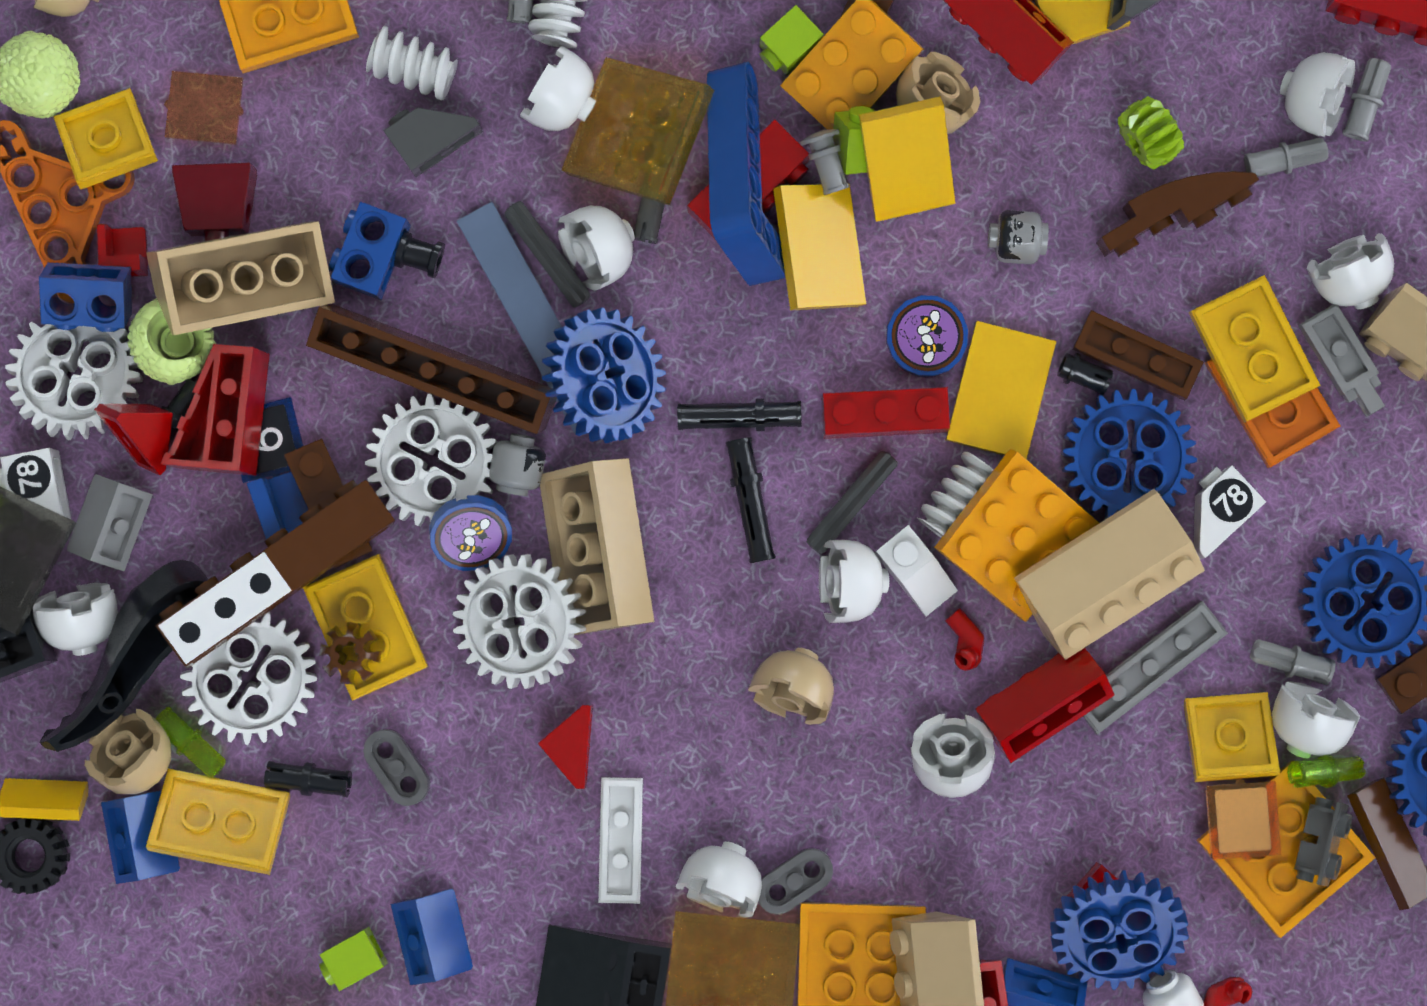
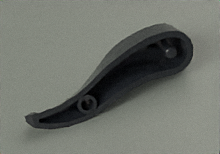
[39,560,208,752]

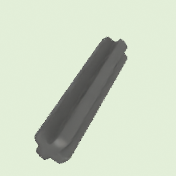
[505,201,590,307]
[806,451,898,554]

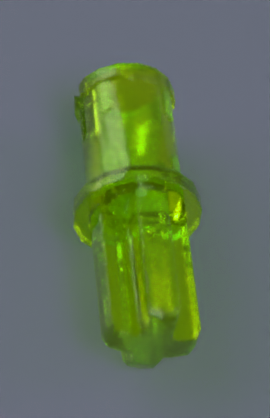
[155,706,226,778]
[1287,755,1366,788]

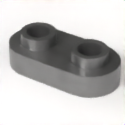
[363,729,430,806]
[758,848,833,914]

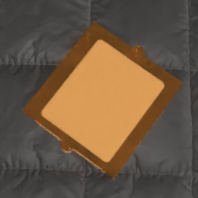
[164,71,244,145]
[1205,779,1281,861]

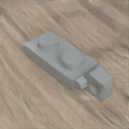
[1298,304,1385,417]

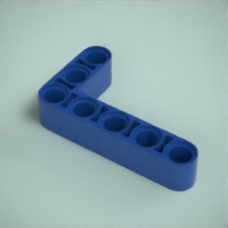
[707,62,786,286]

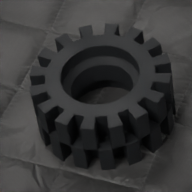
[0,818,70,894]

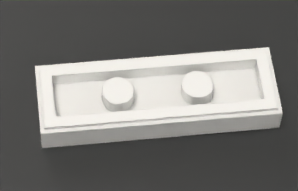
[598,777,643,904]

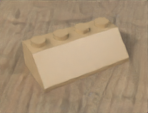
[146,221,335,335]
[1359,283,1427,381]
[540,458,655,635]
[1014,489,1205,660]
[890,911,984,1006]

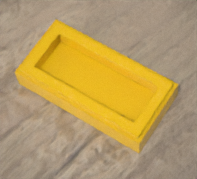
[0,778,89,821]

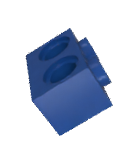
[328,202,411,301]
[39,262,132,332]

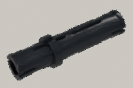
[677,399,802,431]
[725,437,776,563]

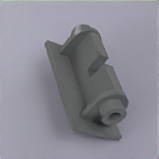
[1294,797,1352,887]

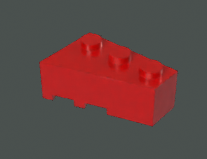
[160,344,270,476]

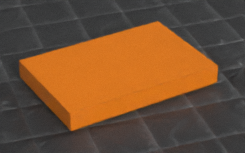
[1205,359,1340,468]

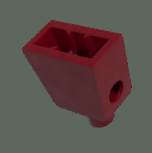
[172,162,257,241]

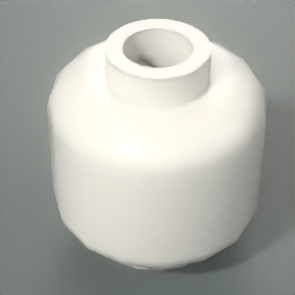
[1142,970,1204,1006]

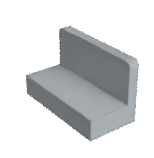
[67,474,153,571]

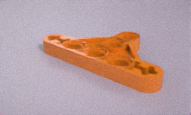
[0,120,135,304]

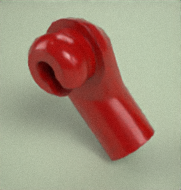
[945,608,985,671]
[1203,977,1252,1006]

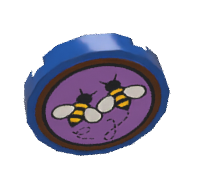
[886,295,968,377]
[429,495,512,571]

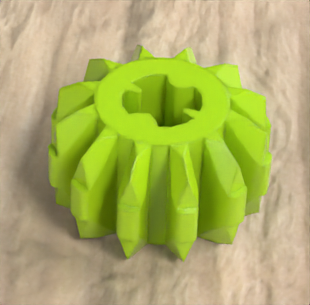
[1118,96,1184,170]

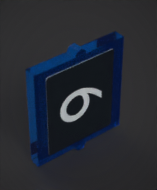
[241,397,304,483]

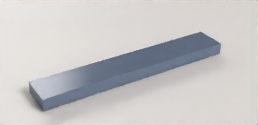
[457,201,597,435]

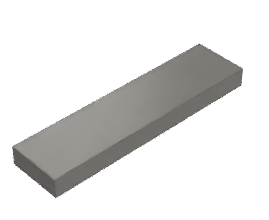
[1083,601,1228,734]

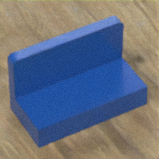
[247,472,308,539]
[101,790,180,884]
[390,889,473,985]
[1003,958,1088,1006]

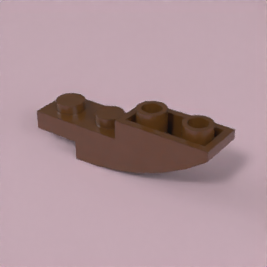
[1096,171,1259,257]

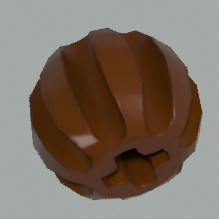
[319,622,382,685]

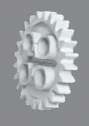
[5,322,143,440]
[365,394,497,527]
[453,554,586,689]
[180,612,317,745]

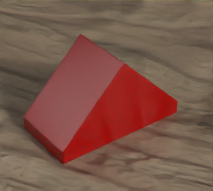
[94,404,173,476]
[538,705,593,789]

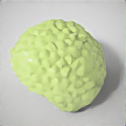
[0,31,81,119]
[127,298,216,385]

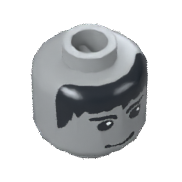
[988,210,1049,265]
[489,433,546,496]

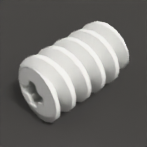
[528,0,588,48]
[366,26,458,100]
[917,452,994,538]

